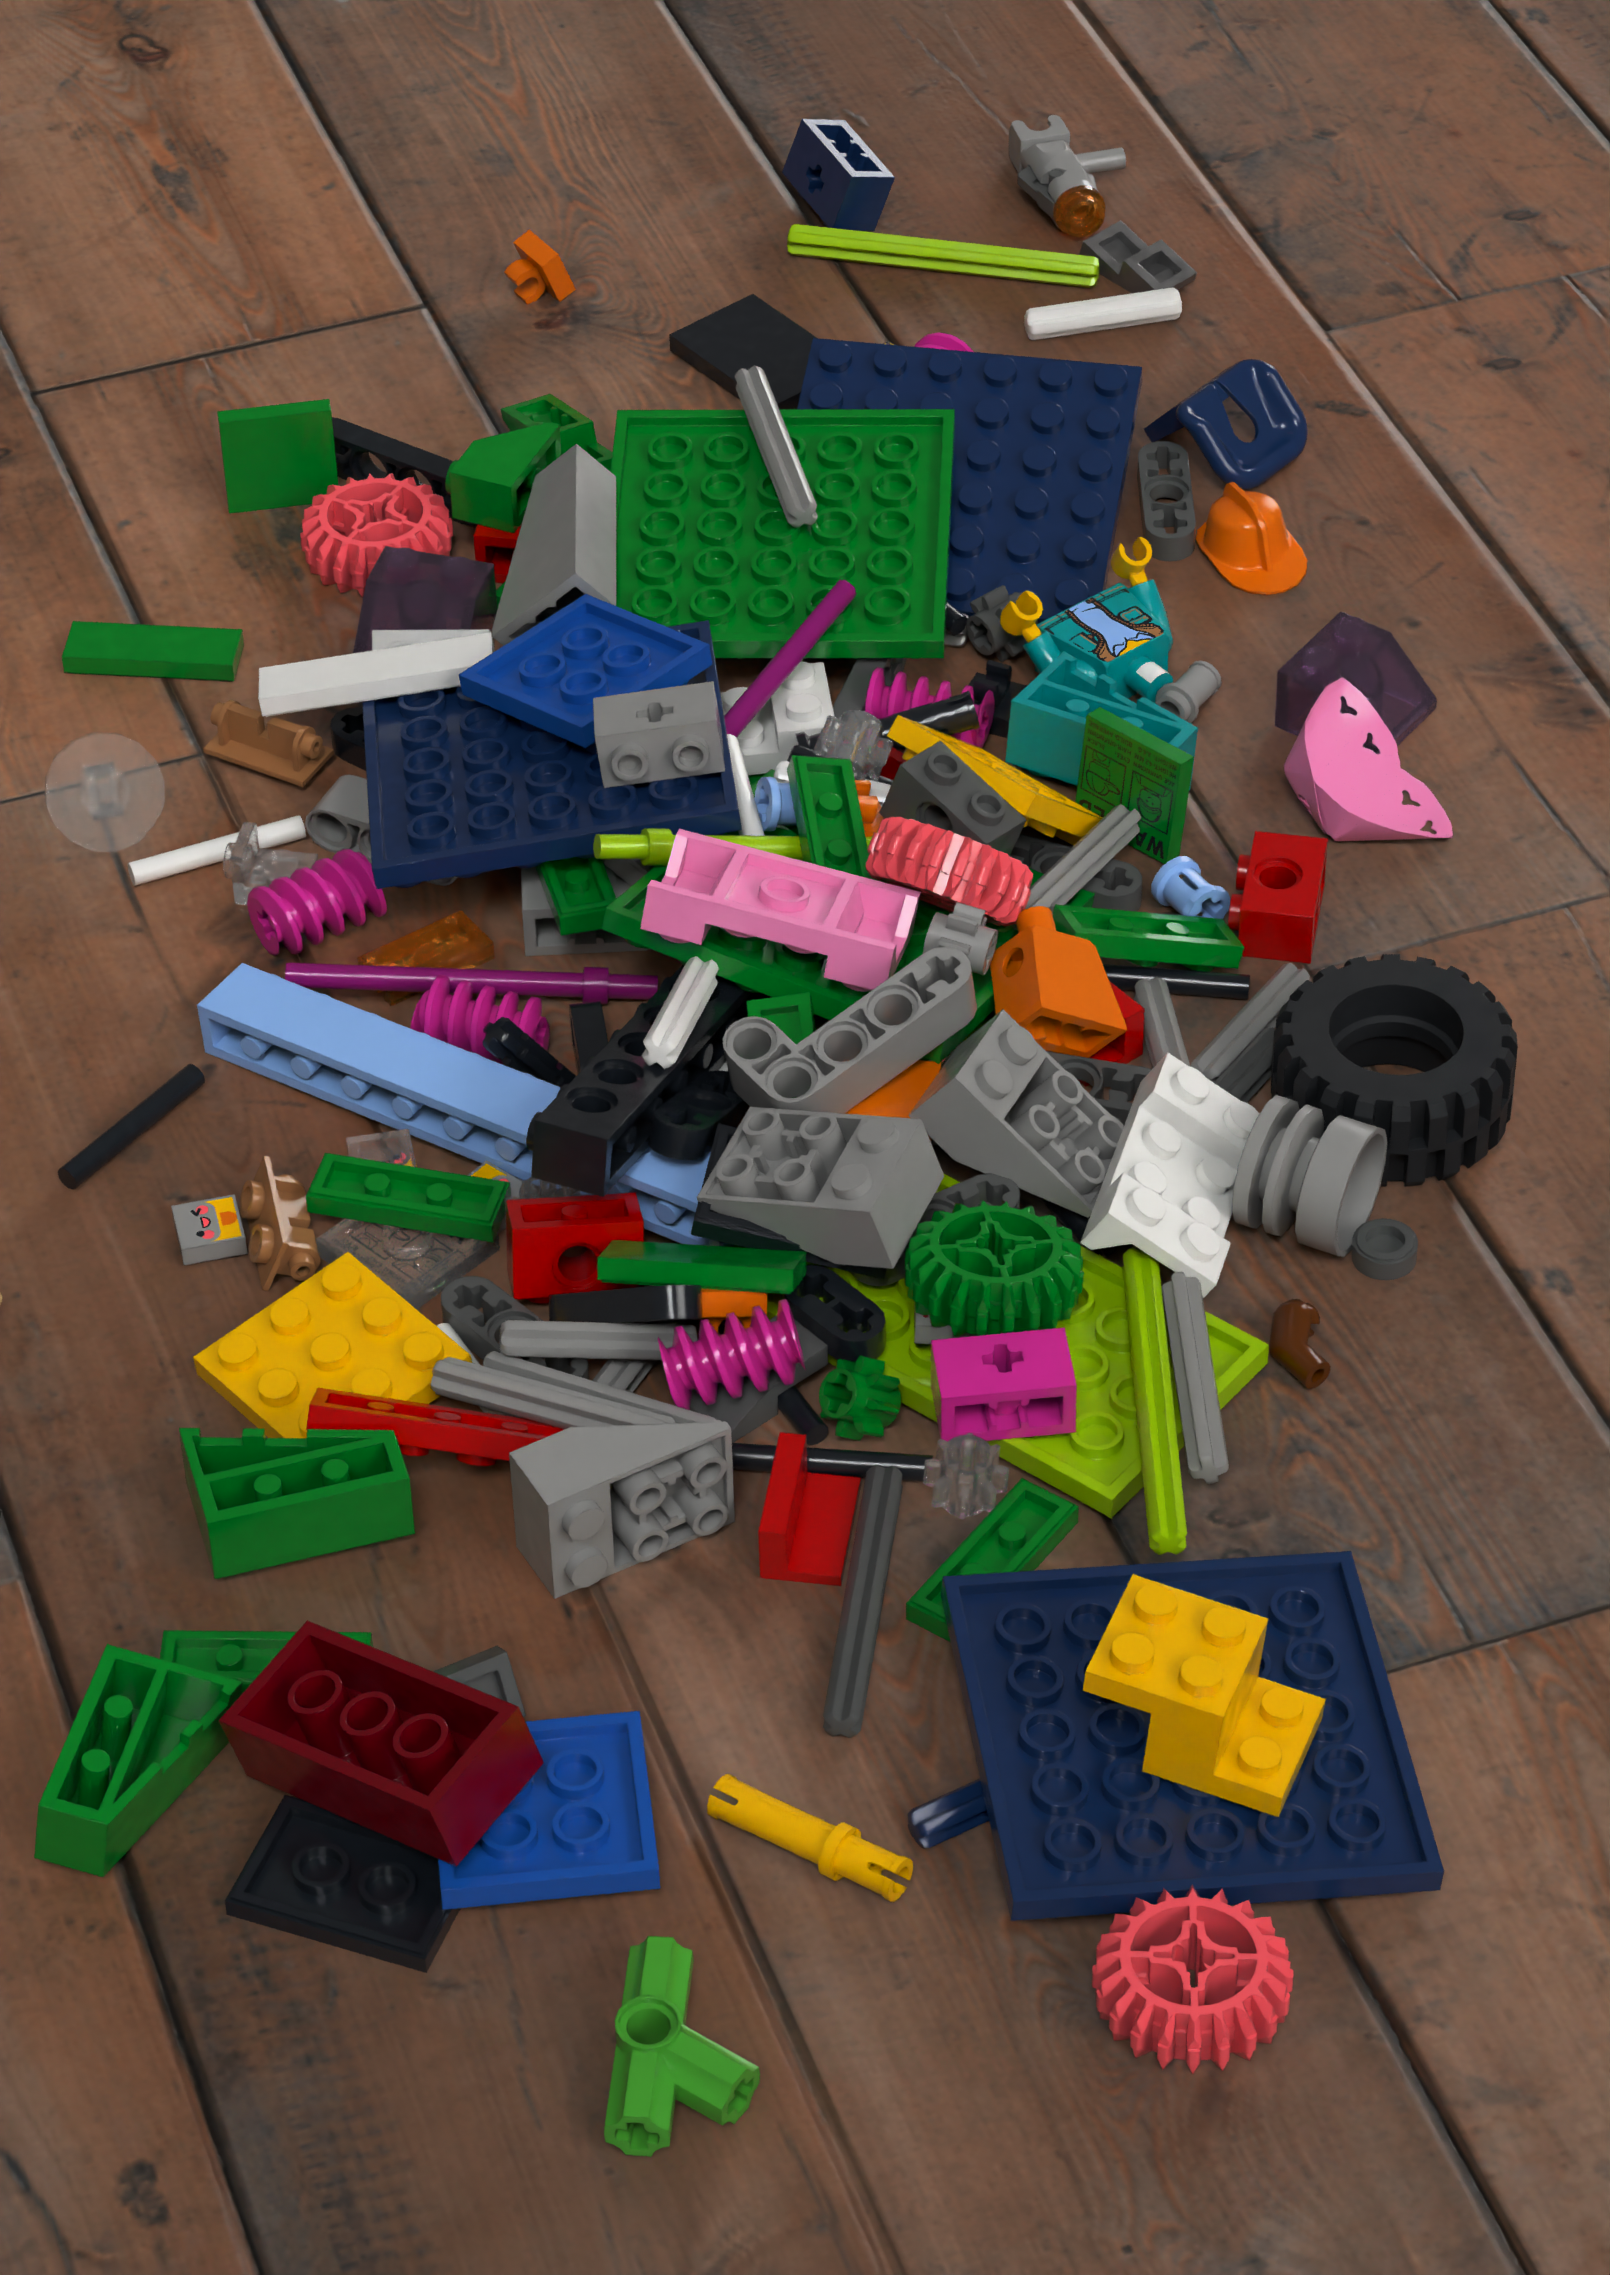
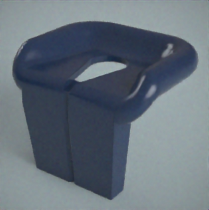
[1144,359,1308,490]

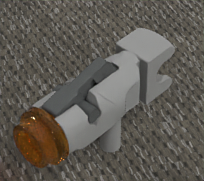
[1009,115,1126,238]

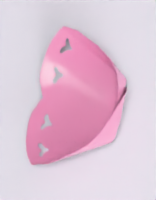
[1284,677,1453,842]

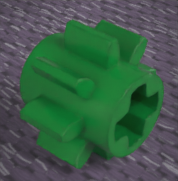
[819,1355,901,1441]

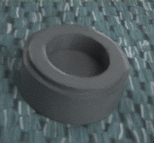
[1352,1218,1418,1280]

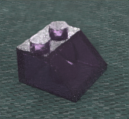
[353,546,497,653]
[1275,612,1437,754]

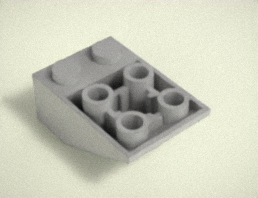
[908,1009,1124,1218]
[697,1107,944,1269]
[509,1421,735,1599]

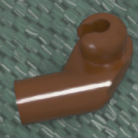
[1269,1299,1331,1389]

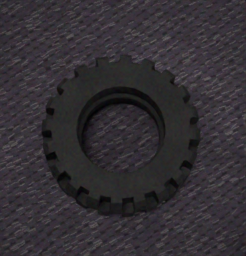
[1271,954,1518,1187]

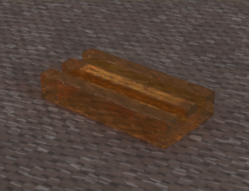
[357,910,495,1006]

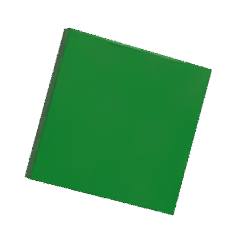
[217,399,338,514]

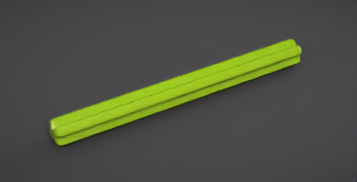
[787,224,1100,288]
[1122,1247,1187,1555]

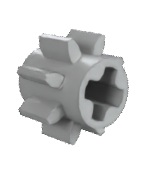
[923,902,998,976]

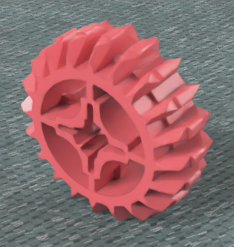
[300,473,453,597]
[865,816,1033,926]
[1092,1884,1294,2074]

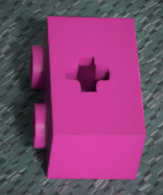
[931,1327,1077,1445]

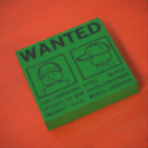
[1075,707,1194,864]

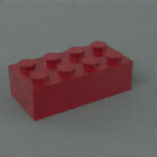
[219,1620,544,1867]

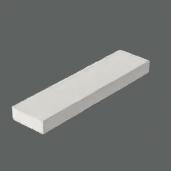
[258,632,495,717]

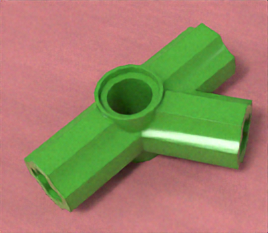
[604,1936,760,2157]

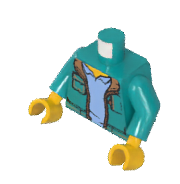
[1000,537,1173,703]

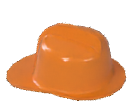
[1196,482,1308,595]

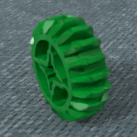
[904,1200,1084,1337]

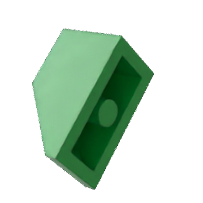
[445,422,561,533]

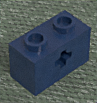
[782,119,895,231]

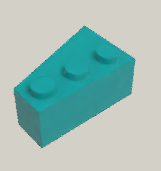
[1005,651,1198,790]

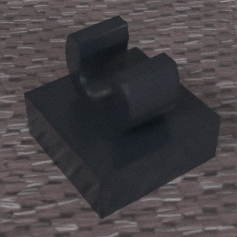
[968,660,1027,739]

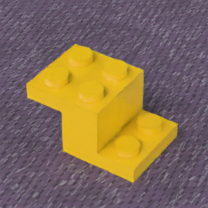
[1083,1574,1326,1817]

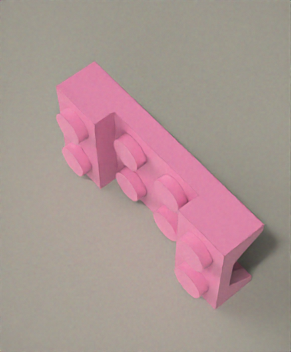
[640,829,921,992]

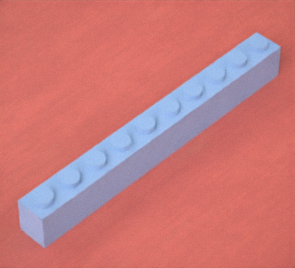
[197,963,734,1247]

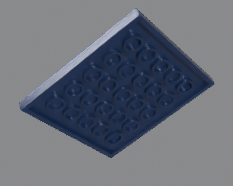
[797,338,1142,623]
[362,620,742,889]
[941,1551,1444,1921]

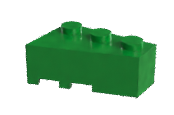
[179,1428,415,1579]
[34,1644,243,1877]

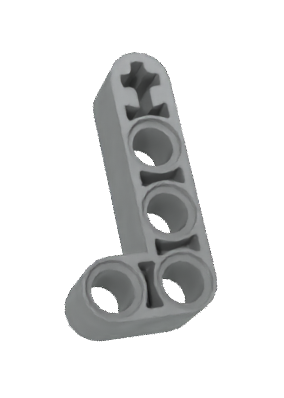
[723,947,977,1114]

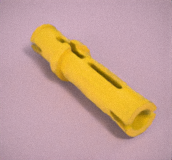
[707,1774,913,1902]

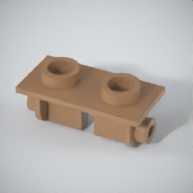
[203,700,334,787]
[240,1156,321,1291]

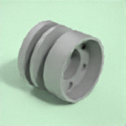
[1232,1095,1387,1257]

